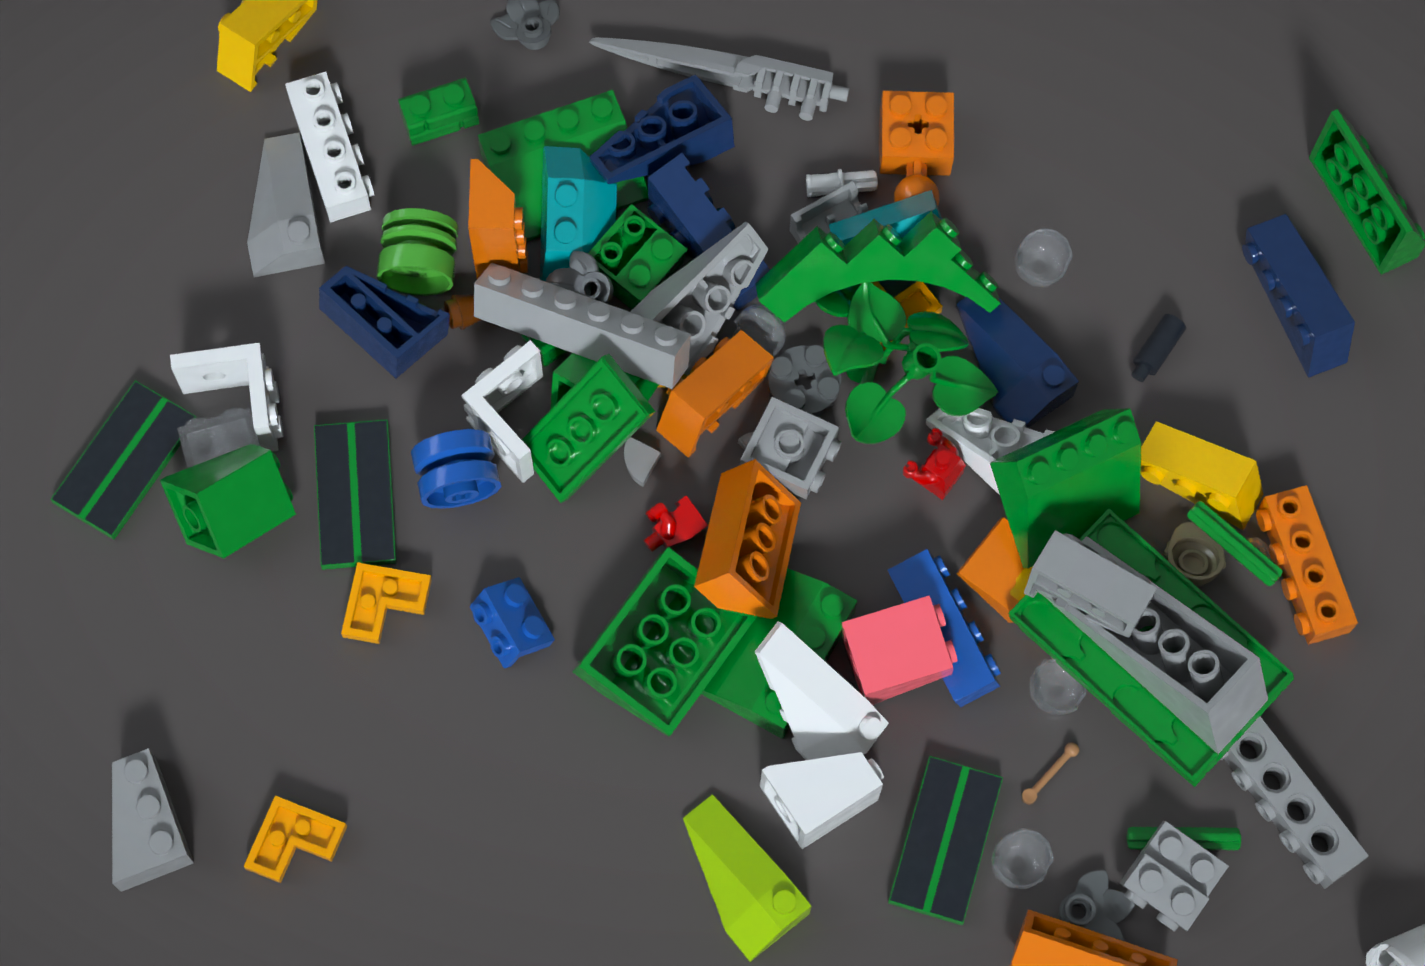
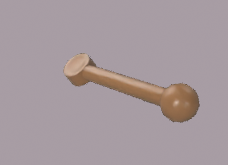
[1021,742,1080,805]

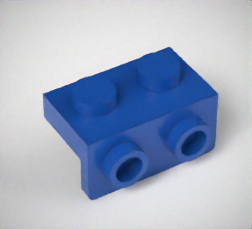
[470,577,555,668]

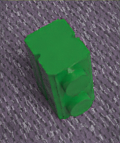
[398,77,479,146]

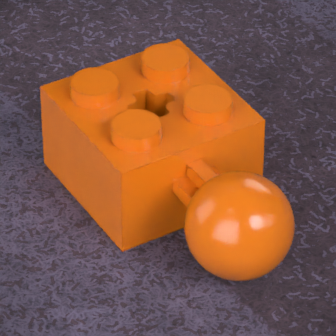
[879,91,954,206]

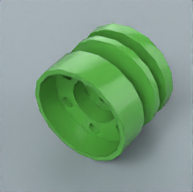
[377,208,459,296]

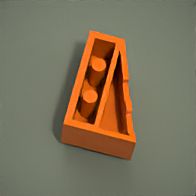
[656,330,774,458]

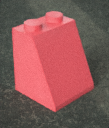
[842,595,958,705]

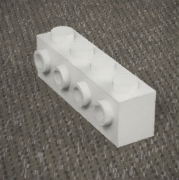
[285,72,374,223]

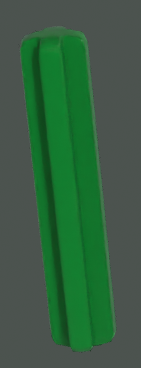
[1187,501,1283,587]
[1126,827,1241,850]

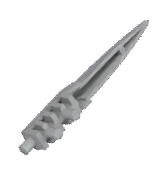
[589,37,850,121]

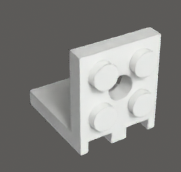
[462,340,543,483]
[170,343,283,451]

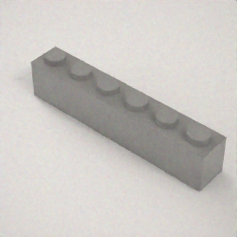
[474,262,691,389]

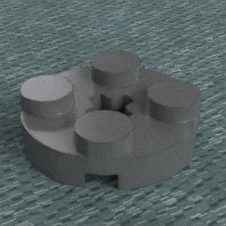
[768,345,841,417]

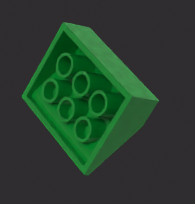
[478,90,648,241]
[1309,109,1425,275]
[990,408,1141,568]
[572,547,757,737]
[701,568,858,739]

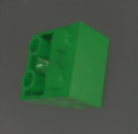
[589,204,688,310]

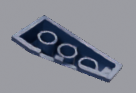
[590,74,735,184]
[956,297,1079,428]

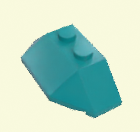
[540,146,617,281]

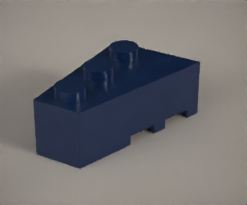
[319,266,450,379]

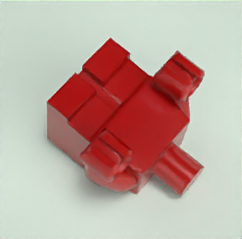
[903,428,966,500]
[643,495,708,552]

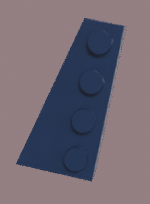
[647,153,771,311]
[1242,214,1355,378]

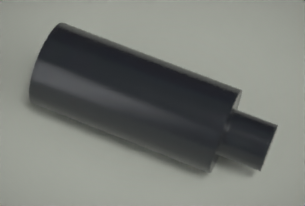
[1131,314,1186,382]

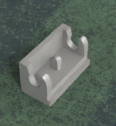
[789,181,869,243]

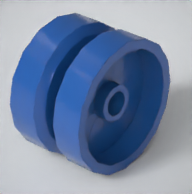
[411,429,501,509]

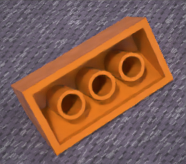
[468,159,528,279]
[694,459,801,619]

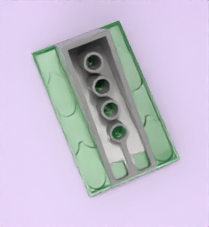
[1008,508,1294,787]

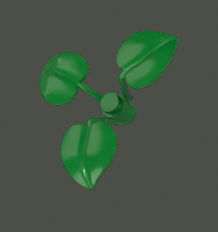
[845,282,998,444]
[815,284,969,383]

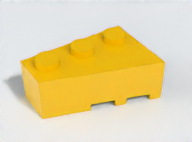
[217,0,318,92]
[1141,421,1264,531]

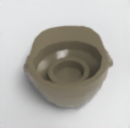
[1164,522,1226,587]

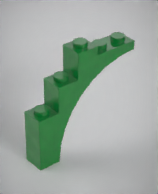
[755,211,1001,323]

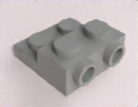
[740,397,842,500]
[1119,820,1229,932]

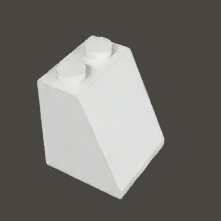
[760,752,884,849]

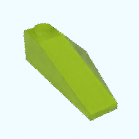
[683,794,812,962]

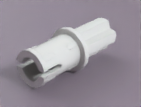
[806,169,878,197]

